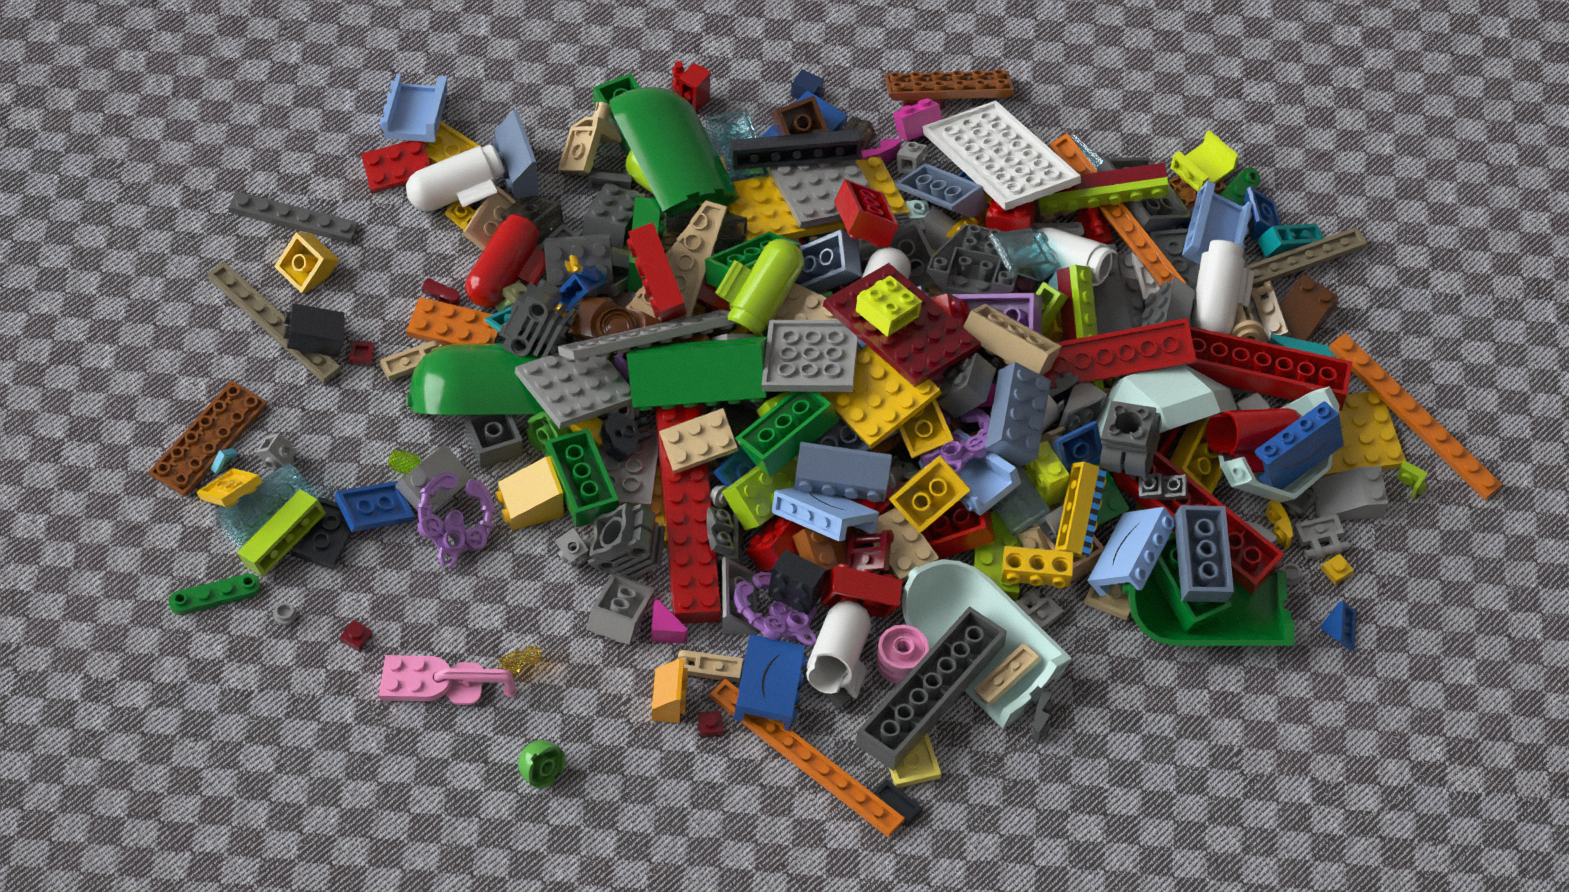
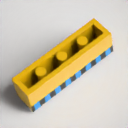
[1055,462,1107,559]

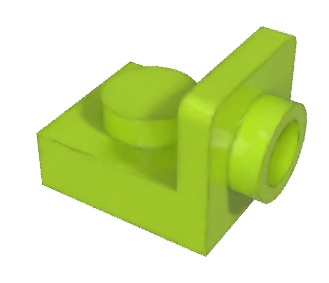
[1397,460,1428,499]

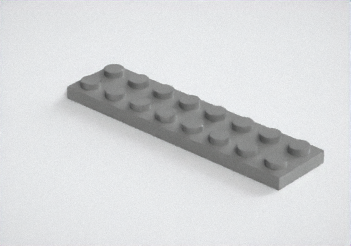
[558,309,737,362]

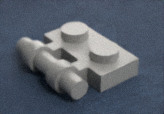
[1294,514,1350,560]
[1014,588,1064,630]

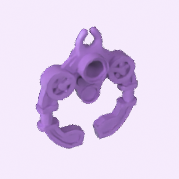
[919,407,990,475]
[417,472,497,569]
[734,572,817,646]

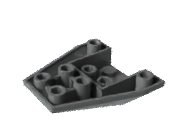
[927,224,1017,295]

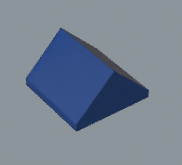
[1243,186,1281,240]
[1051,421,1102,475]

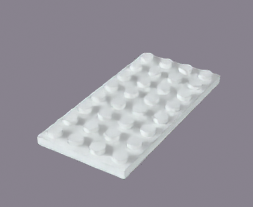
[922,101,1081,210]

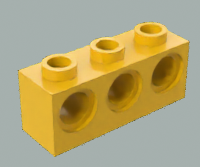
[1001,546,1073,588]

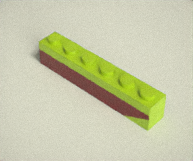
[1039,162,1170,214]
[1056,265,1104,397]

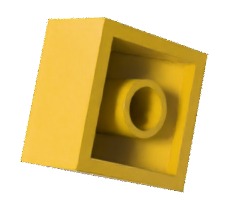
[274,232,339,293]

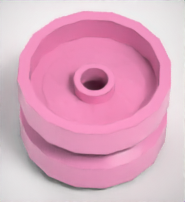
[876,625,929,684]

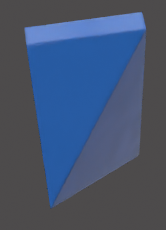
[1320,601,1356,651]

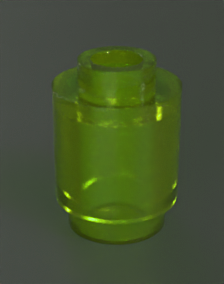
[388,449,422,475]

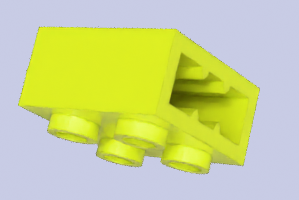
[855,276,922,337]
[1022,441,1070,508]

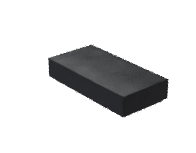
[873,779,923,827]

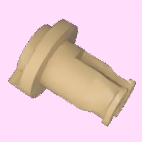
[1230,303,1265,342]

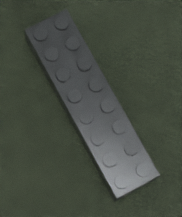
[856,606,1007,771]

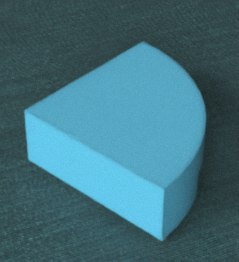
[210,448,238,473]

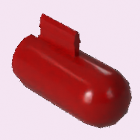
[465,214,546,308]
[1206,408,1302,473]

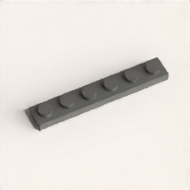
[228,191,359,244]

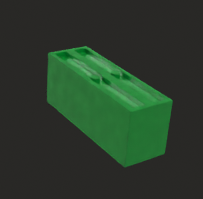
[627,336,771,411]

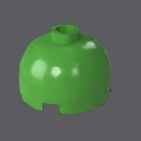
[526,411,571,456]
[518,740,566,789]

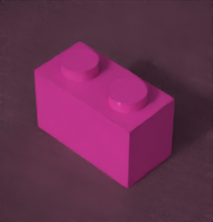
[893,99,942,141]

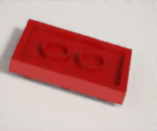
[361,141,430,194]

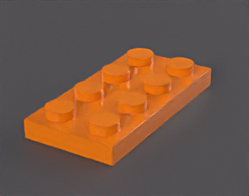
[406,297,499,345]

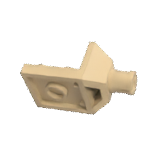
[558,102,622,174]

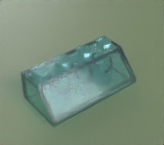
[706,109,769,182]
[216,462,315,549]

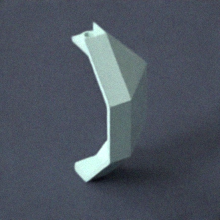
[1096,365,1237,447]
[1218,386,1340,503]

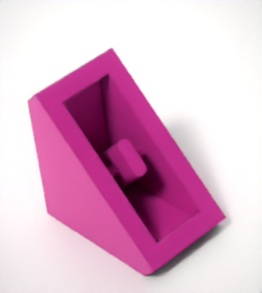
[651,599,688,643]

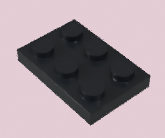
[291,497,353,570]

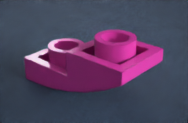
[861,138,901,164]

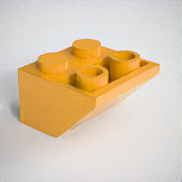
[652,659,688,723]

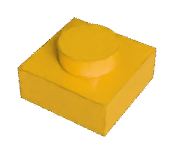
[1321,554,1354,585]

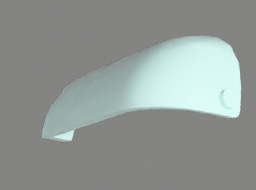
[902,559,1072,729]

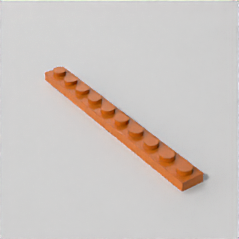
[1049,133,1186,287]
[1328,333,1502,500]
[710,679,905,838]

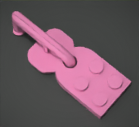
[379,655,517,705]

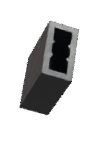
[283,303,344,357]

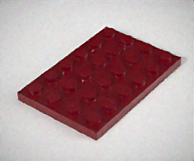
[823,263,981,387]

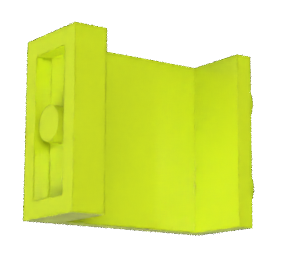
[1170,130,1239,192]

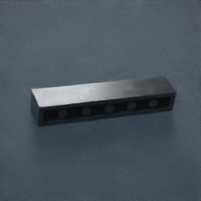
[730,129,862,170]

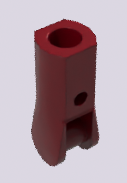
[421,278,460,306]

